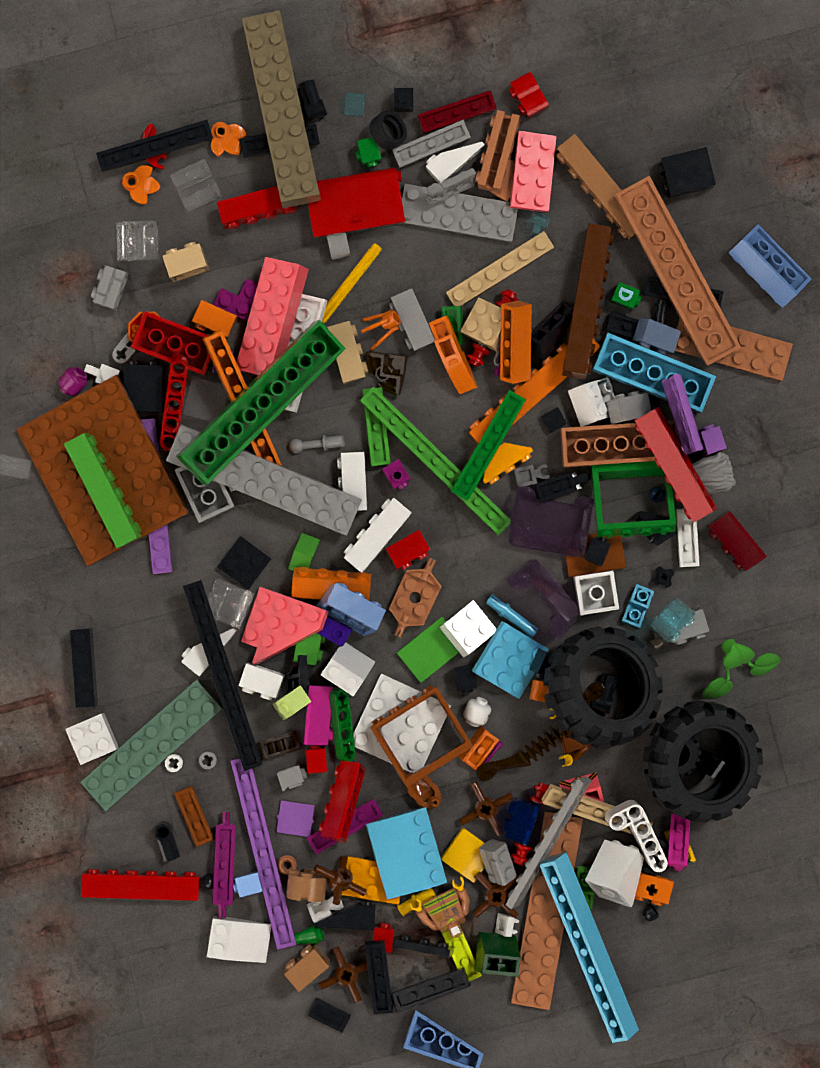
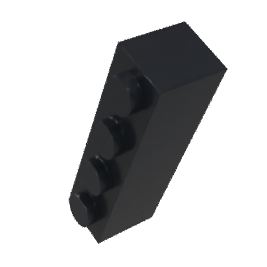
[70,628,98,708]

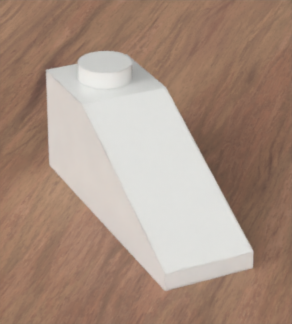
[426,142,485,184]
[181,628,237,676]

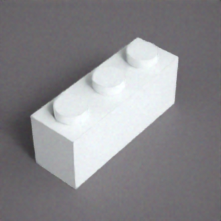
[337,452,367,511]

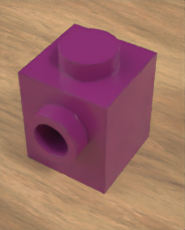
[382,459,411,490]

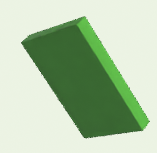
[397,617,459,683]

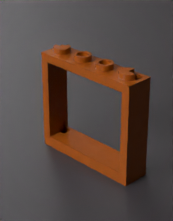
[370,685,473,787]

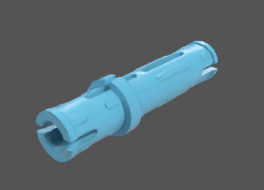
[485,594,539,638]

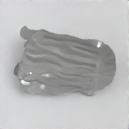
[692,452,736,494]

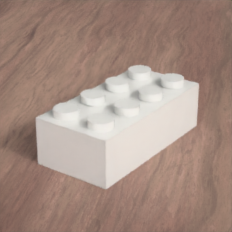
[343,498,412,573]

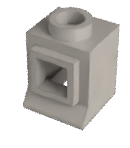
[277,764,308,791]

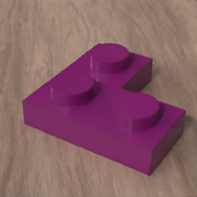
[214,279,258,322]

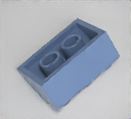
[316,583,386,636]

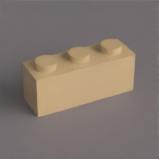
[327,321,368,384]

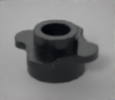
[653,566,674,588]

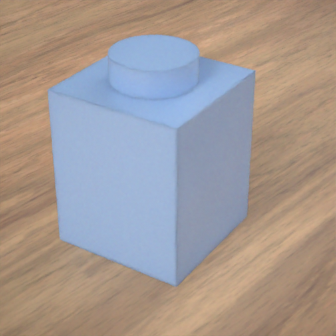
[233,871,263,897]

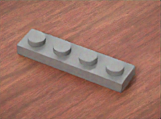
[392,120,471,168]

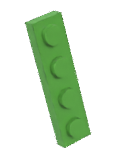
[362,387,391,466]

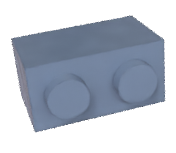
[633,318,681,355]

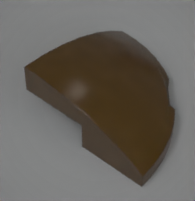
[366,352,408,395]

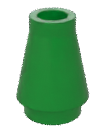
[294,925,324,944]

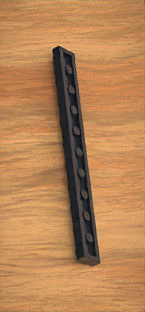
[183,580,263,771]

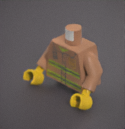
[409,876,470,938]

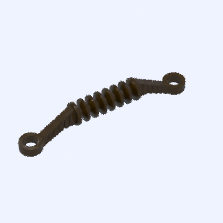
[476,682,606,781]

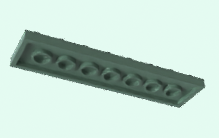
[80,680,223,811]

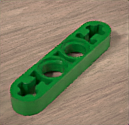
[329,688,356,762]

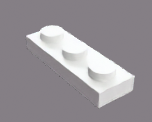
[676,509,700,567]

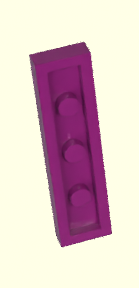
[307,798,383,855]

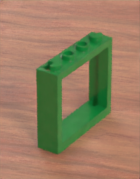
[591,461,676,539]

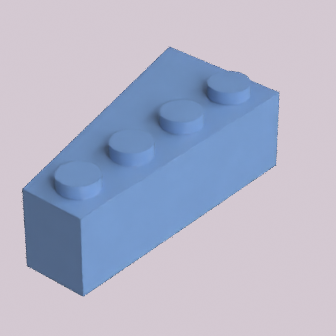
[403,1009,484,1068]

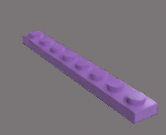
[141,418,173,574]

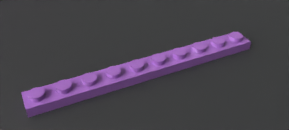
[231,758,296,950]

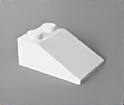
[207,915,272,963]

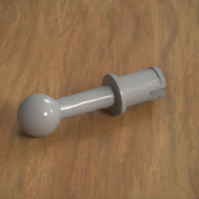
[289,435,345,454]

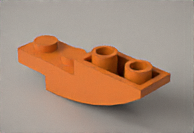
[429,316,478,395]

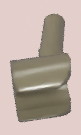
[650,622,663,650]

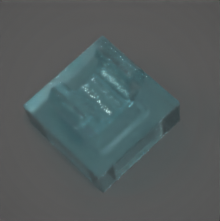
[529,211,550,234]

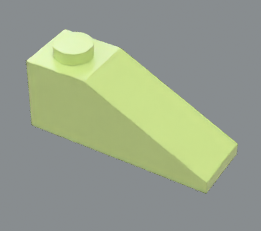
[272,685,312,720]

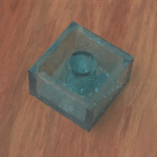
[648,597,696,643]

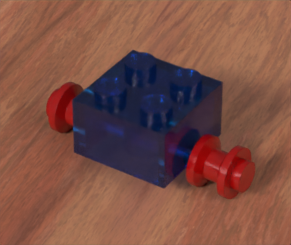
[502,782,550,865]

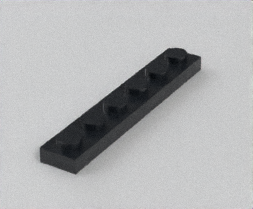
[96,120,213,173]

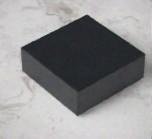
[541,407,567,433]

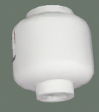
[463,697,491,727]

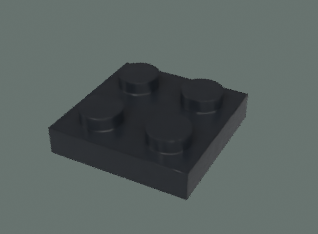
[218,536,271,590]

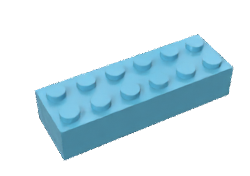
[592,333,716,414]

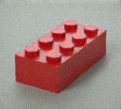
[130,311,211,375]

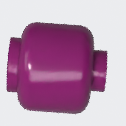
[58,367,87,396]

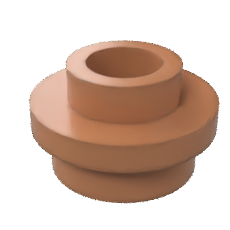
[277,855,297,875]

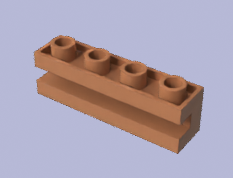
[475,110,521,194]

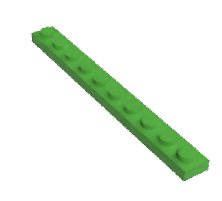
[360,386,512,536]

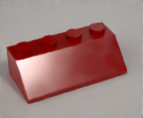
[319,761,366,844]

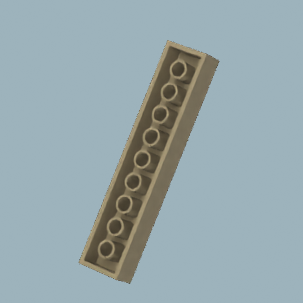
[242,10,321,209]

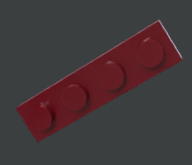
[418,90,497,134]

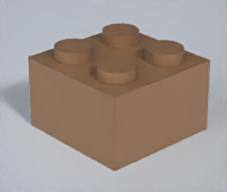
[284,944,330,992]

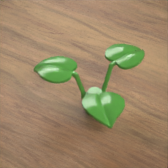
[701,639,781,699]

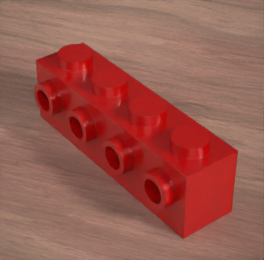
[217,186,299,230]

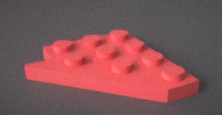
[241,587,329,665]

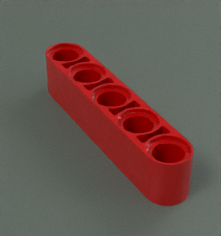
[160,355,188,451]

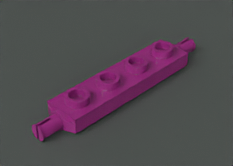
[212,812,236,918]

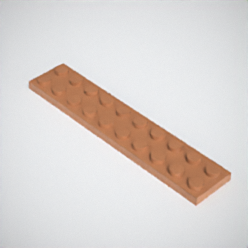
[614,176,741,366]
[511,811,583,1010]

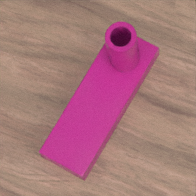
[668,813,690,872]

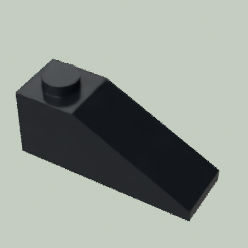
[531,301,574,360]
[316,900,376,930]

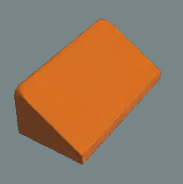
[458,726,499,770]

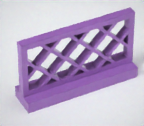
[662,373,703,454]

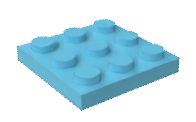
[472,621,549,699]

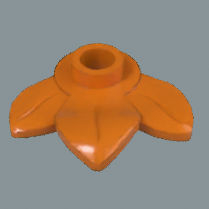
[211,122,247,157]
[122,165,161,204]

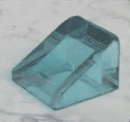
[344,93,365,116]

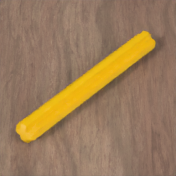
[322,243,382,323]

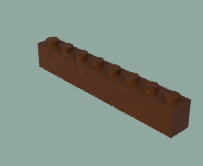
[562,223,614,380]

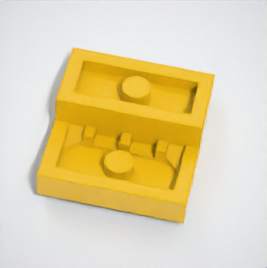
[440,827,485,883]

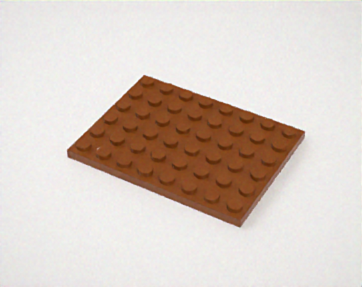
[16,375,189,566]

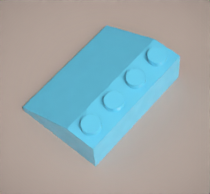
[366,807,447,899]

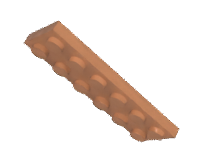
[675,317,793,382]

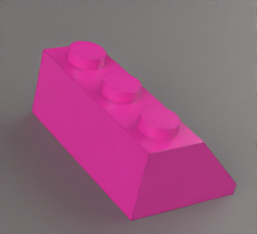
[304,684,334,745]

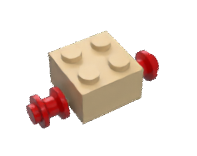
[460,289,519,367]

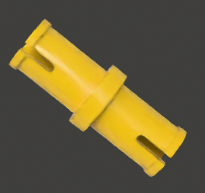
[397,888,436,917]

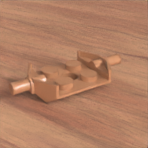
[389,557,442,638]

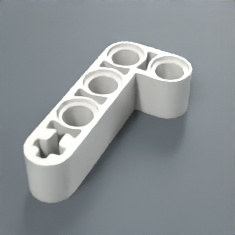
[605,800,668,872]

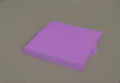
[277,800,315,837]

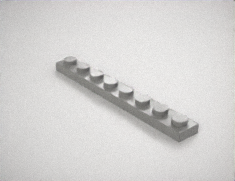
[506,776,592,909]

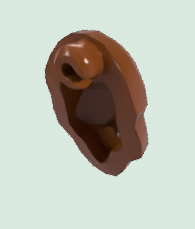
[407,772,441,809]

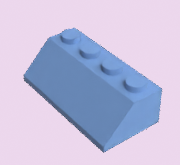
[729,224,812,308]

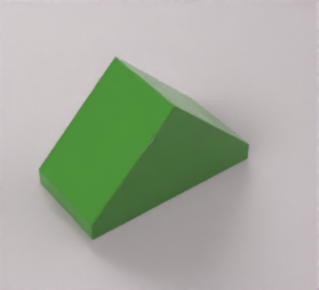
[288,533,320,571]

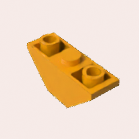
[483,443,533,485]

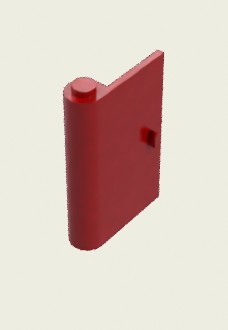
[308,167,406,238]

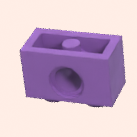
[699,424,726,456]

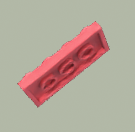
[510,131,557,213]

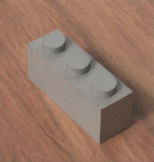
[389,288,435,352]

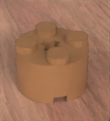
[287,868,327,902]

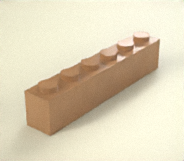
[556,134,635,240]

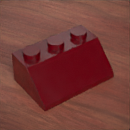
[707,511,767,571]

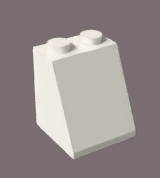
[321,642,375,697]
[585,840,644,907]

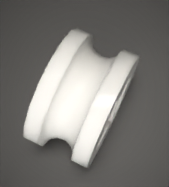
[165,754,183,772]

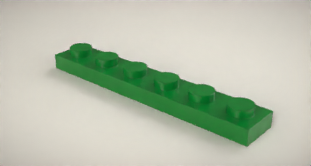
[451,390,526,501]

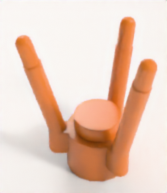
[361,310,401,351]

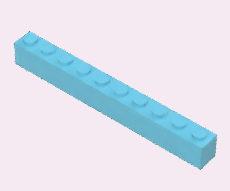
[539,852,639,1043]

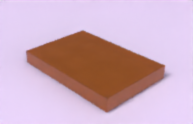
[563,533,626,577]

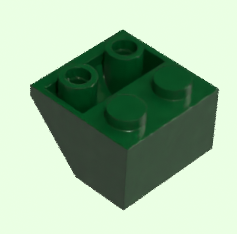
[474,932,521,977]

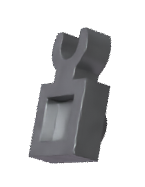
[514,464,550,488]

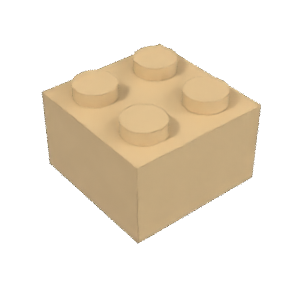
[162,242,210,283]

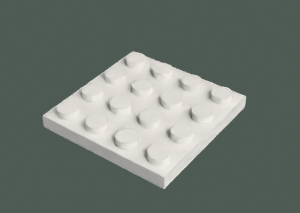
[349,673,451,773]

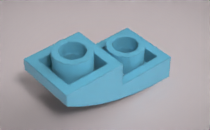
[621,584,654,629]

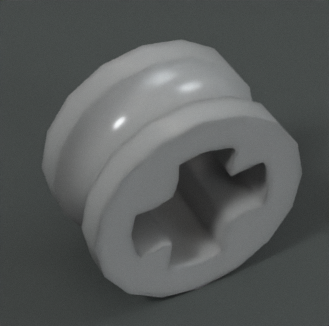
[199,751,217,769]

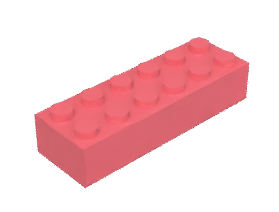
[237,257,309,376]

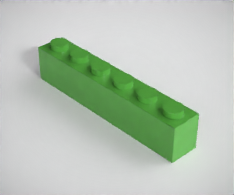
[64,433,142,548]

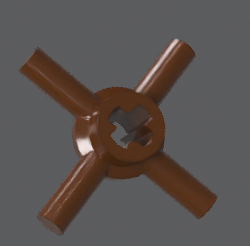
[459,781,514,836]
[313,856,367,905]
[472,871,519,918]
[319,946,368,1003]

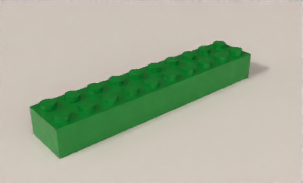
[176,320,346,485]

